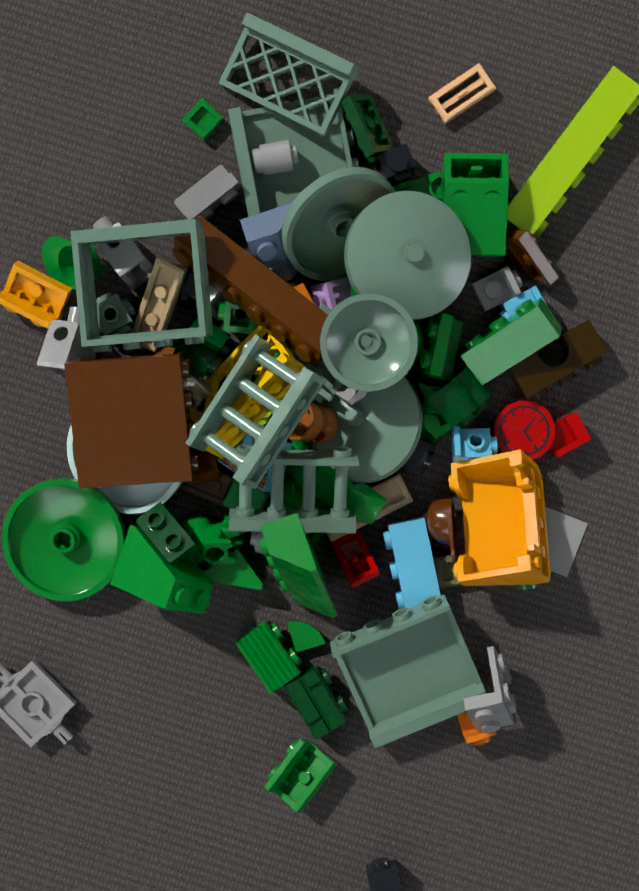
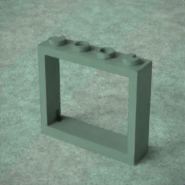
[70,219,214,353]

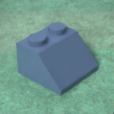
[240,203,298,281]

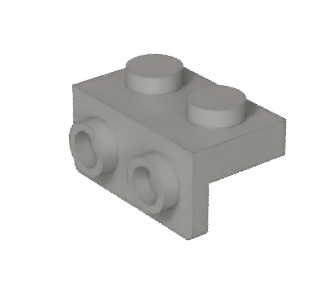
[174,165,241,220]

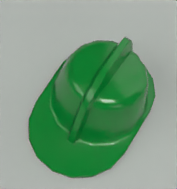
[41,236,107,290]

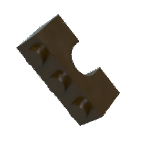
[506,320,608,401]

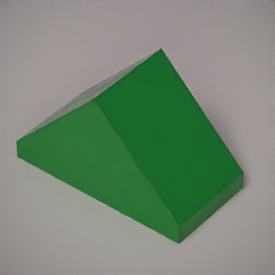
[204,547,264,590]

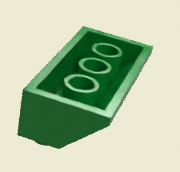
[259,513,338,618]

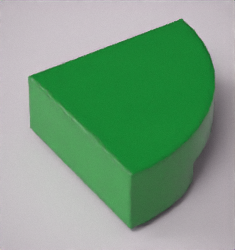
[287,621,325,653]

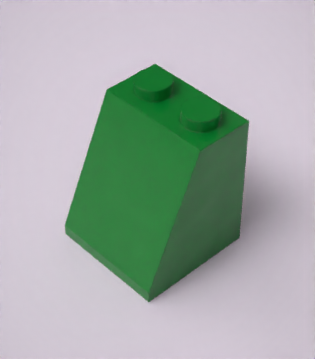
[110,525,213,614]

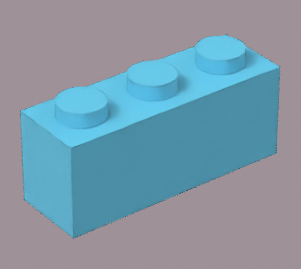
[383,517,441,609]

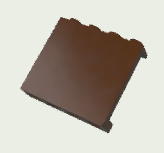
[64,350,200,489]

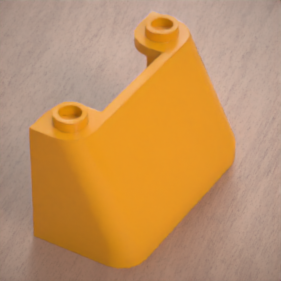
[448,449,551,586]

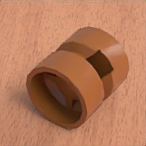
[289,402,338,444]

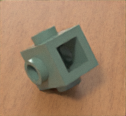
[96,293,137,336]

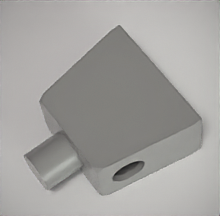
[93,216,153,291]
[37,307,96,381]

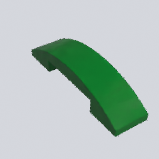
[285,438,387,525]

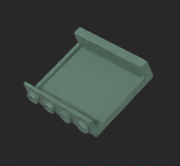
[228,88,359,217]
[330,594,487,748]

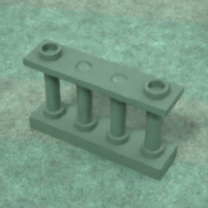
[185,334,326,489]
[229,445,359,533]

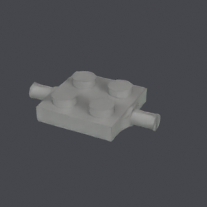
[0,659,77,747]

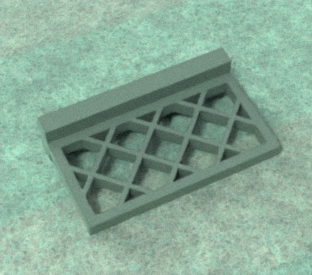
[219,13,362,136]

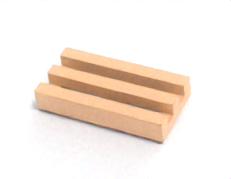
[428,63,496,125]

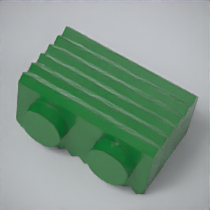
[235,619,302,694]

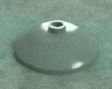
[320,293,418,392]

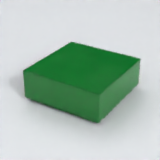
[182,98,225,143]

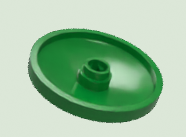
[2,478,126,601]

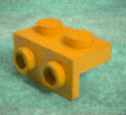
[0,261,72,328]

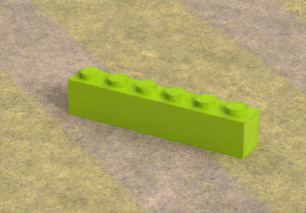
[507,66,639,238]

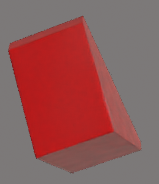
[331,529,380,588]

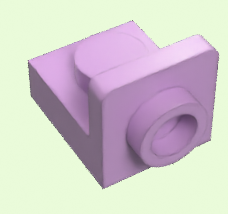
[310,277,351,310]

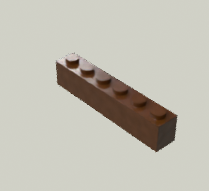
[173,215,328,368]

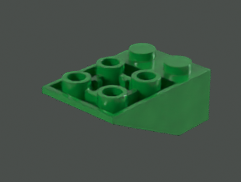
[441,153,509,257]

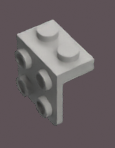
[463,646,517,733]

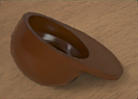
[426,498,459,564]

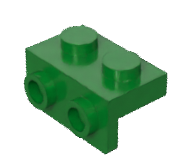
[420,313,463,381]
[264,738,338,813]

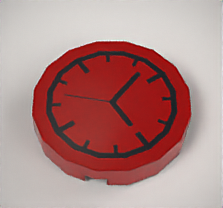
[494,401,555,460]

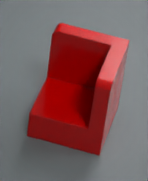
[550,412,591,457]

